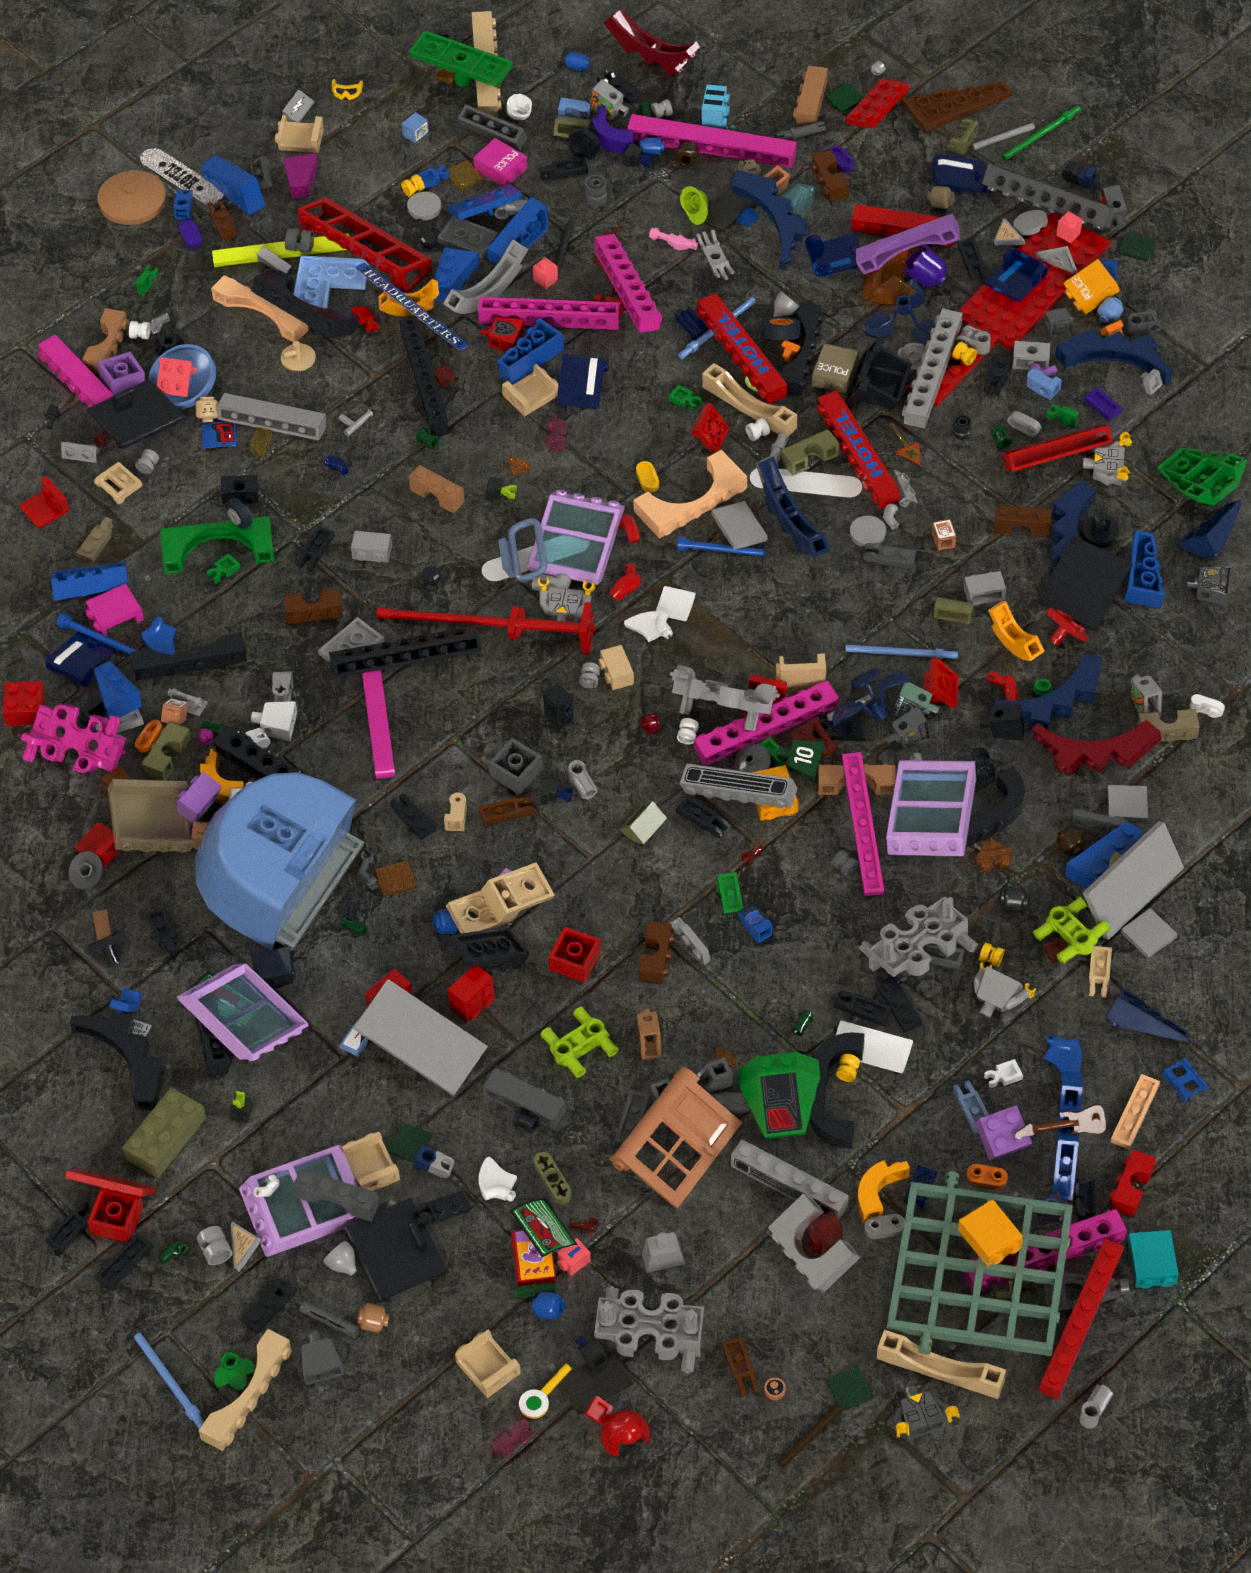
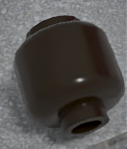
[676,141,699,167]
[1056,826,1085,856]

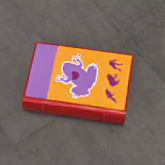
[511,1230,556,1287]

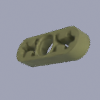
[534,1152,572,1205]

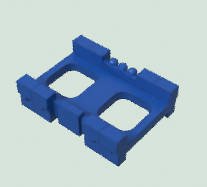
[1162,1057,1208,1102]

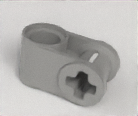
[955,325,991,355]
[272,671,293,702]

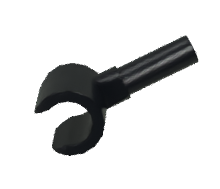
[47,404,60,429]

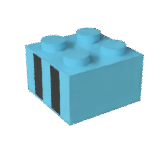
[702,85,730,129]

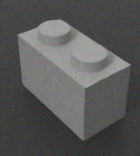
[351,531,392,562]
[964,571,1006,605]

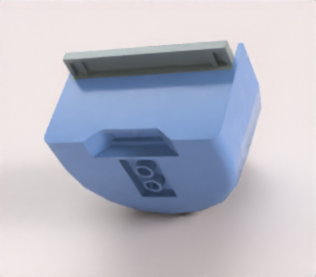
[195,772,364,951]

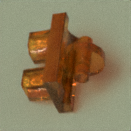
[975,838,1013,872]

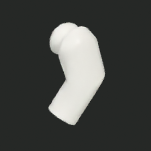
[254,1175,280,1197]

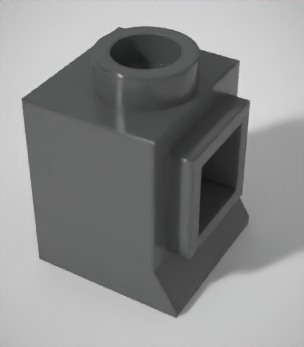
[1044,308,1073,336]

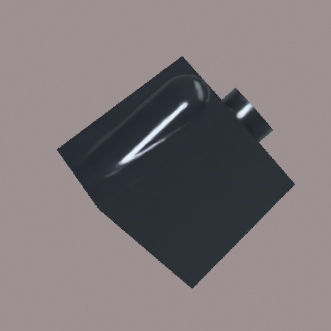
[251,946,296,988]

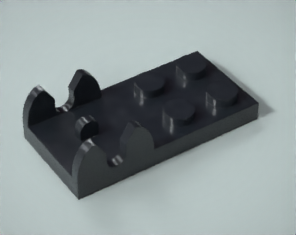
[448,927,530,972]

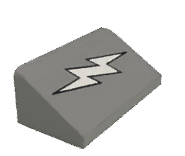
[282,90,314,122]

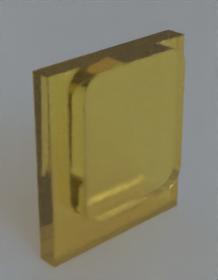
[445,160,484,192]

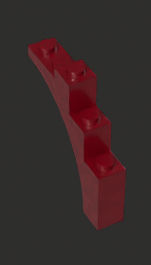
[603,9,700,76]
[1032,719,1161,776]

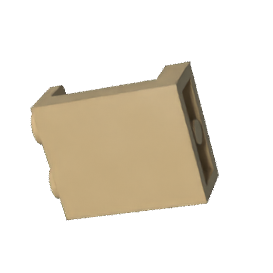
[275,115,324,153]
[502,364,559,417]
[776,653,826,693]
[342,1132,400,1191]
[455,1329,521,1398]

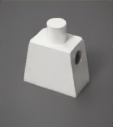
[251,701,297,742]

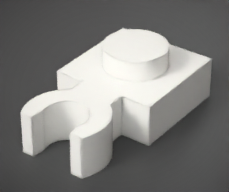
[984,1059,1023,1088]

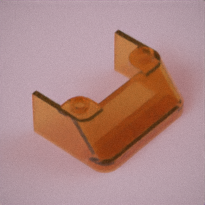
[861,229,927,306]

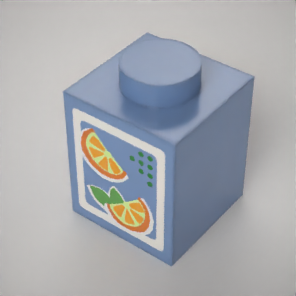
[402,112,429,143]

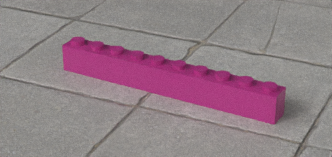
[627,114,797,168]

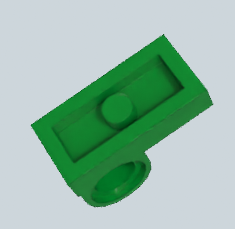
[716,872,743,914]

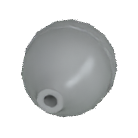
[773,291,800,317]
[323,1241,357,1276]

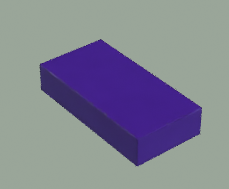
[1084,388,1122,421]

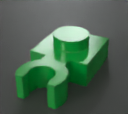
[668,384,702,411]
[207,554,241,584]

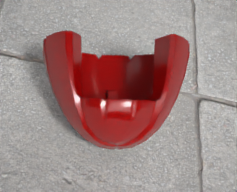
[600,1410,650,1457]

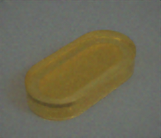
[250,427,273,457]

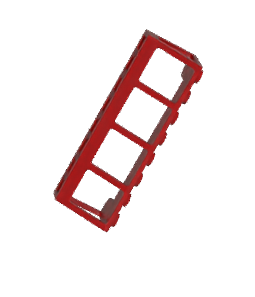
[298,197,432,293]

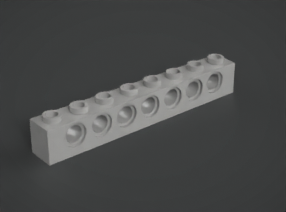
[902,308,963,428]

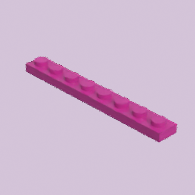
[842,752,884,896]

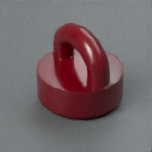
[641,713,660,734]

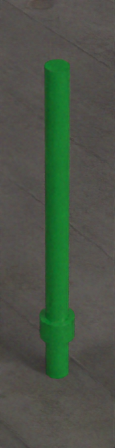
[1002,105,1081,161]

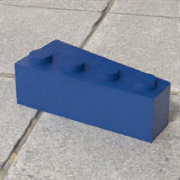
[201,155,265,216]
[487,197,548,265]
[497,318,565,385]
[1124,530,1165,609]
[51,562,129,601]
[1065,821,1143,889]

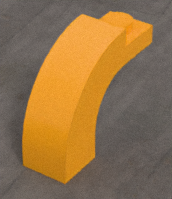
[378,279,439,317]
[988,601,1045,661]
[200,749,244,805]
[857,1160,910,1223]

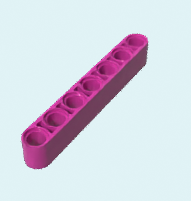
[362,670,395,779]

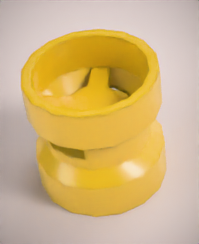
[401,174,425,197]
[952,342,977,366]
[979,942,1005,968]
[836,1054,860,1082]

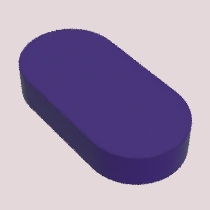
[828,145,854,172]
[179,220,202,248]

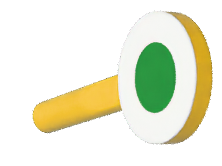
[519,1363,571,1419]

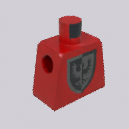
[481,317,524,353]

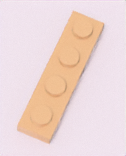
[1111,1074,1160,1150]

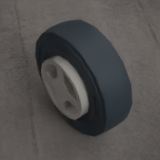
[225,498,252,529]

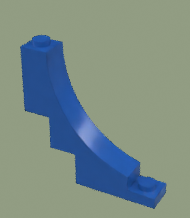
[1052,1071,1083,1201]

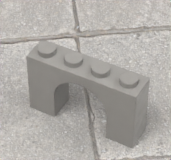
[768,1194,861,1291]

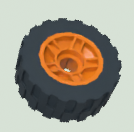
[761,317,801,340]

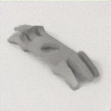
[696,230,735,280]

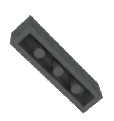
[457,104,528,151]
[483,1068,566,1130]

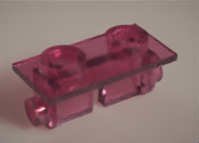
[546,414,566,452]
[491,1418,536,1459]

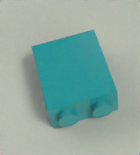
[1127,1230,1179,1289]

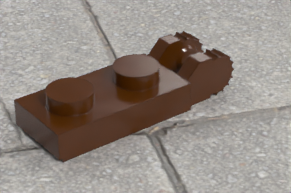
[208,199,238,240]
[479,796,535,826]
[721,1337,759,1396]

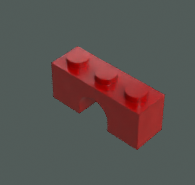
[1109,1149,1156,1218]

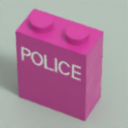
[473,138,527,187]

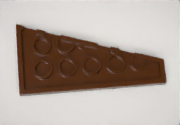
[900,81,1012,132]

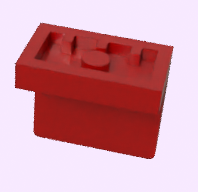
[19,476,69,529]

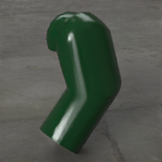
[158,1242,189,1264]

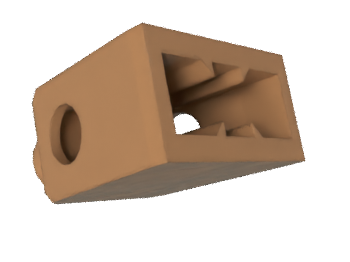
[637,1009,662,1059]

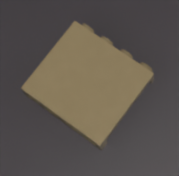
[108,779,195,853]

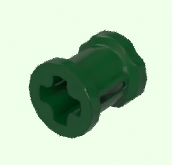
[991,425,1012,449]
[416,427,440,450]

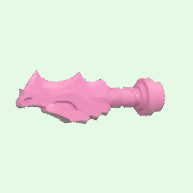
[649,227,698,251]

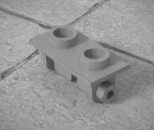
[61,442,100,463]
[892,470,918,507]
[167,688,208,717]

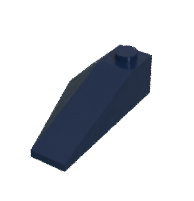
[1178,500,1242,558]
[1106,988,1190,1042]

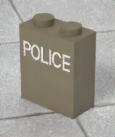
[812,343,858,394]

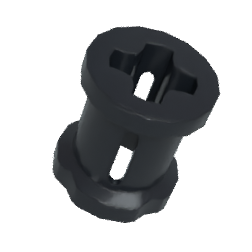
[513,1109,539,1134]

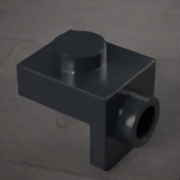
[80,697,105,727]

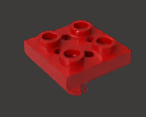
[691,403,730,454]
[1046,607,1089,646]

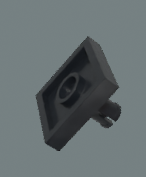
[83,931,127,967]

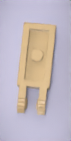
[1089,946,1112,998]

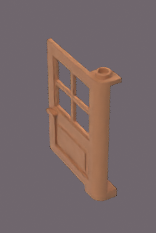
[609,1067,742,1209]

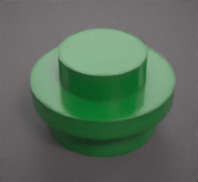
[1033,679,1052,696]

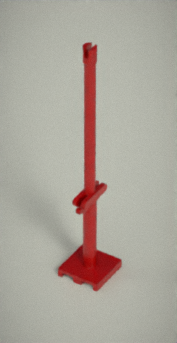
[376,602,595,655]

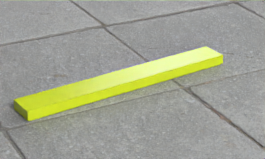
[212,233,349,267]

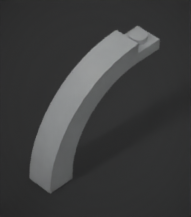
[443,240,528,314]

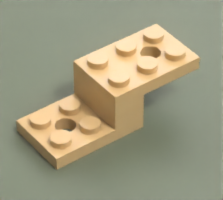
[446,863,555,933]

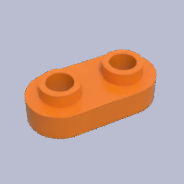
[135,720,164,753]
[967,1164,1008,1190]

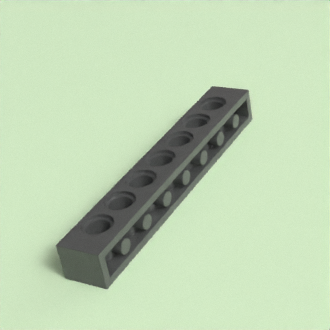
[982,164,1116,230]

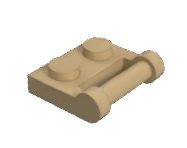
[94,462,142,504]

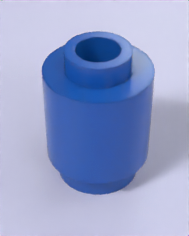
[565,52,590,71]
[640,138,665,155]

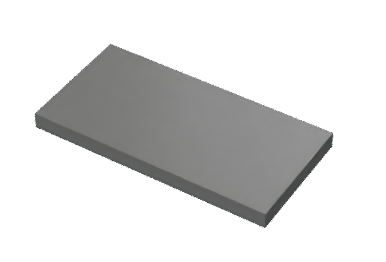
[1083,821,1184,940]
[354,979,488,1097]

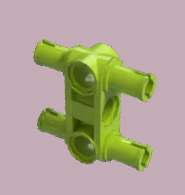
[1033,896,1111,965]
[540,1006,619,1078]

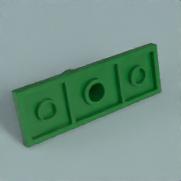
[409,31,513,88]

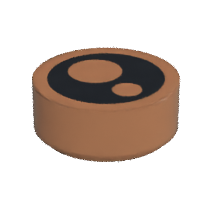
[764,1378,786,1400]

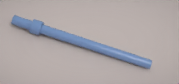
[678,297,756,359]
[845,645,958,660]
[134,1333,205,1429]

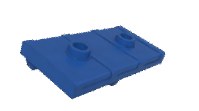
[447,185,523,220]

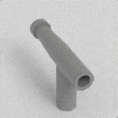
[339,410,373,436]

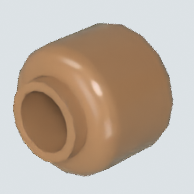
[357,1303,389,1333]

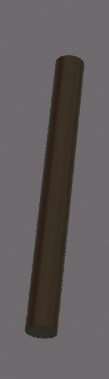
[778,1405,842,1468]

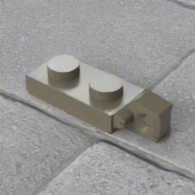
[76,517,113,563]

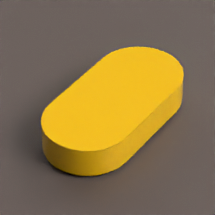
[636,461,659,493]

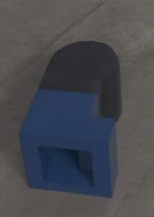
[1062,162,1097,190]

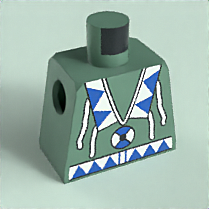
[893,682,940,717]

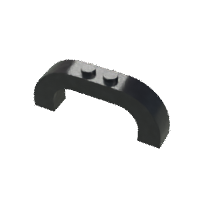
[917,766,1025,847]
[809,1032,865,1149]

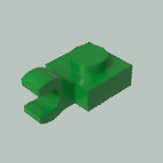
[135,265,159,296]
[1046,404,1079,429]
[758,737,785,767]

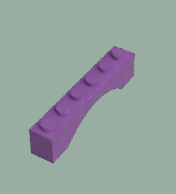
[856,214,960,275]

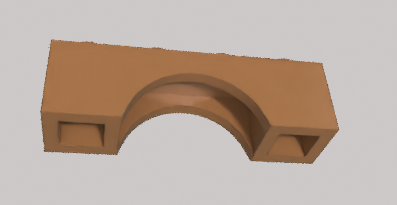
[82,308,129,374]
[818,764,896,795]

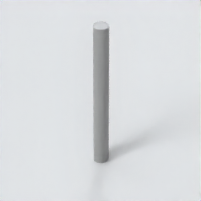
[972,123,1035,150]

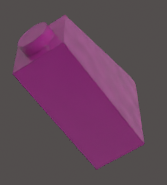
[283,153,319,200]

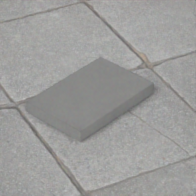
[711,501,768,550]
[318,617,384,662]

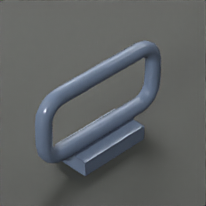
[498,518,547,582]

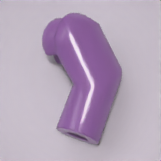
[1031,363,1058,377]

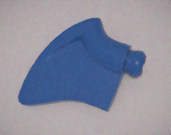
[141,616,177,655]
[1044,1034,1082,1074]

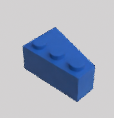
[433,247,479,301]
[94,661,142,720]

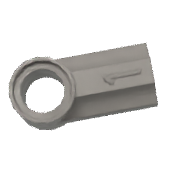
[494,200,528,219]
[532,574,571,590]
[568,760,598,800]
[1079,1384,1113,1428]

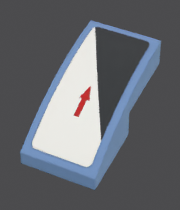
[340,1017,368,1056]

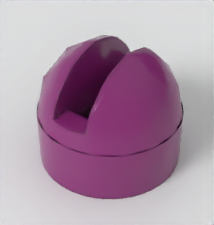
[198,729,214,745]

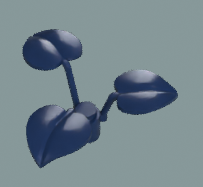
[862,279,936,345]
[832,668,911,727]

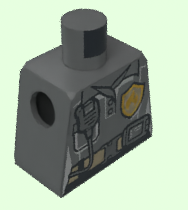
[1186,567,1231,606]
[884,707,930,750]

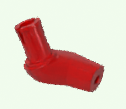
[606,514,640,544]
[609,563,641,601]
[987,670,1018,701]

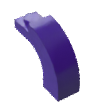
[592,106,633,154]

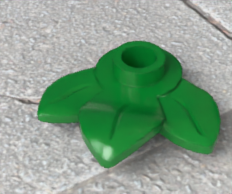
[214,1352,256,1391]

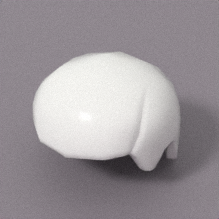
[506,94,532,121]

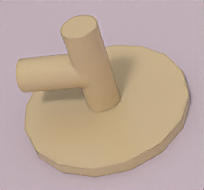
[281,341,316,372]

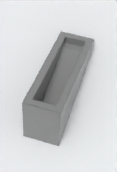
[257,246,291,274]

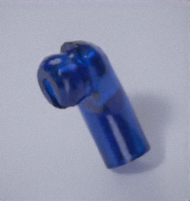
[324,455,349,475]

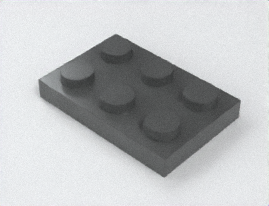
[437,215,499,260]

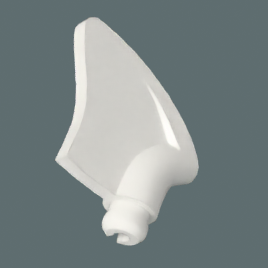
[624,611,673,642]
[479,1157,517,1202]

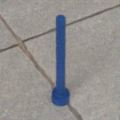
[677,536,766,556]
[56,613,136,656]

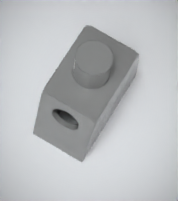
[642,1232,685,1273]

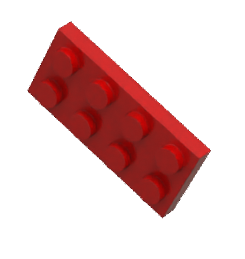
[845,79,910,129]

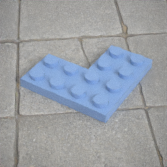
[293,256,370,308]

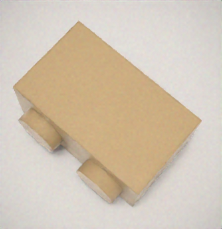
[598,645,634,690]

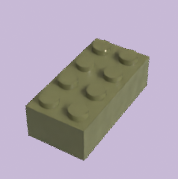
[122,1087,206,1178]

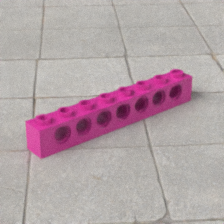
[594,234,662,333]
[478,297,620,330]
[694,681,839,766]
[962,1209,1127,1293]

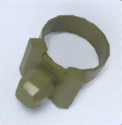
[995,1279,1040,1305]

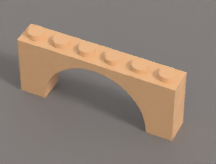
[633,450,747,539]

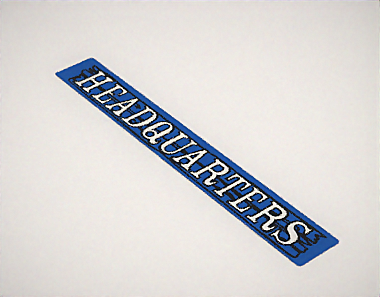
[355,263,469,350]

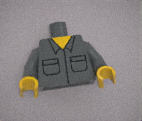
[893,1386,960,1440]

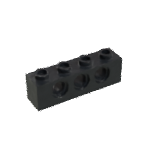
[195,993,230,1076]

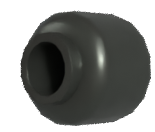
[998,885,1028,912]

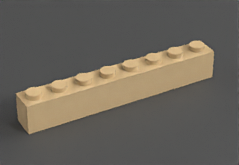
[472,11,502,118]

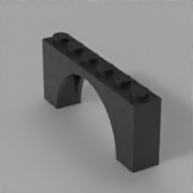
[251,270,360,338]

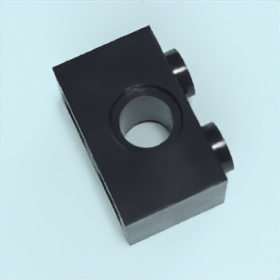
[221,475,259,505]
[543,683,574,729]

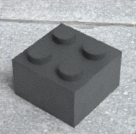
[488,738,543,794]

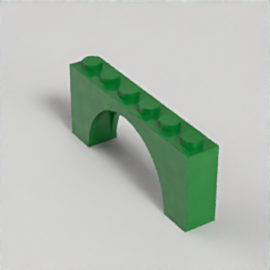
[160,516,275,574]

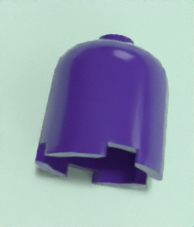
[902,244,947,288]

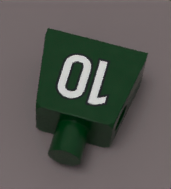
[777,740,824,782]

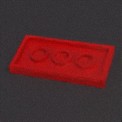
[65,1168,156,1197]

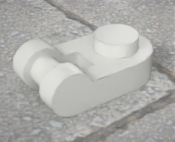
[1189,694,1225,718]

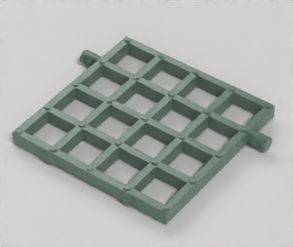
[887,1171,1073,1356]

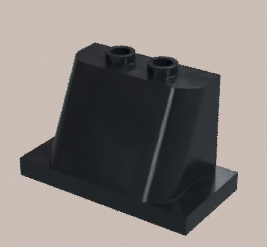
[845,337,912,409]

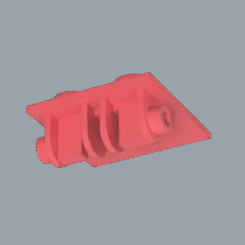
[157,357,196,397]

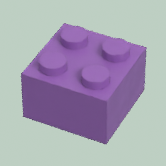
[98,352,145,395]
[176,772,222,824]
[975,1105,1032,1161]

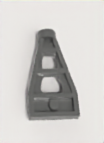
[1042,1272,1130,1314]

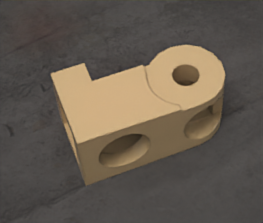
[444,793,467,831]

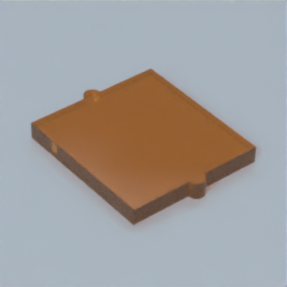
[375,861,417,897]

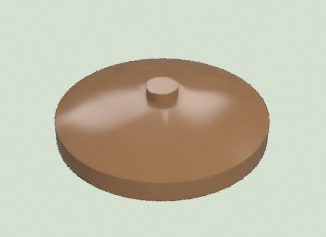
[98,170,166,225]

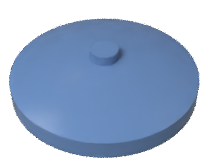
[148,344,216,410]

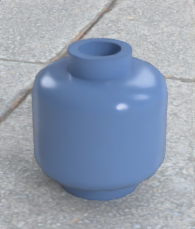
[1097,297,1124,323]

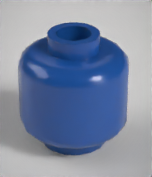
[433,909,459,934]
[532,1292,565,1320]

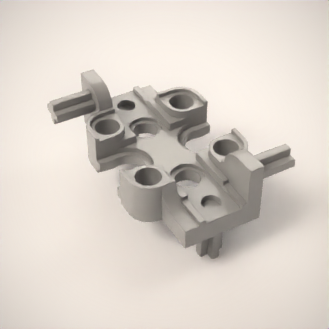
[670,665,780,731]
[859,897,978,977]
[594,1286,704,1374]

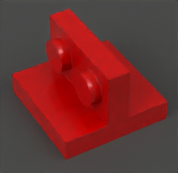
[923,657,959,708]

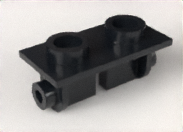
[1074,1178,1097,1222]

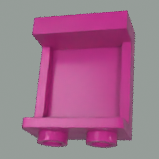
[85,583,144,636]

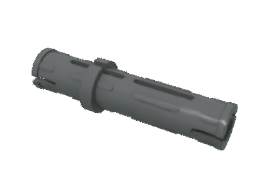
[775,121,826,141]
[300,1300,360,1338]

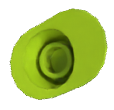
[680,186,708,225]

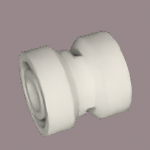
[129,321,150,340]
[745,418,770,441]
[677,718,699,745]

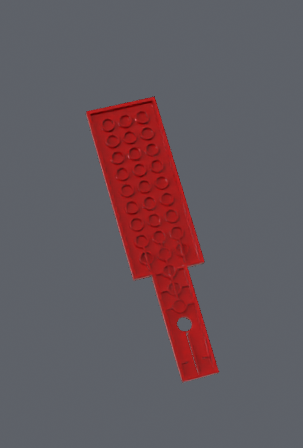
[907,212,1111,408]

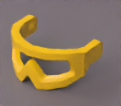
[332,79,363,100]

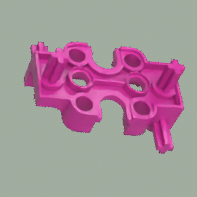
[21,704,126,773]

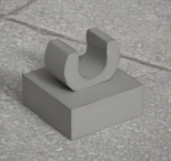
[1140,369,1162,395]

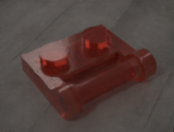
[790,717,839,759]

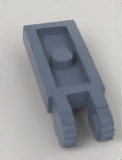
[952,1080,989,1134]

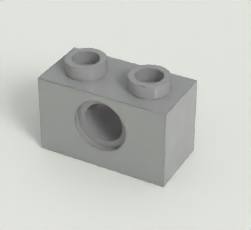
[1013,341,1050,370]

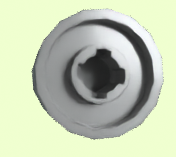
[197,1226,232,1265]

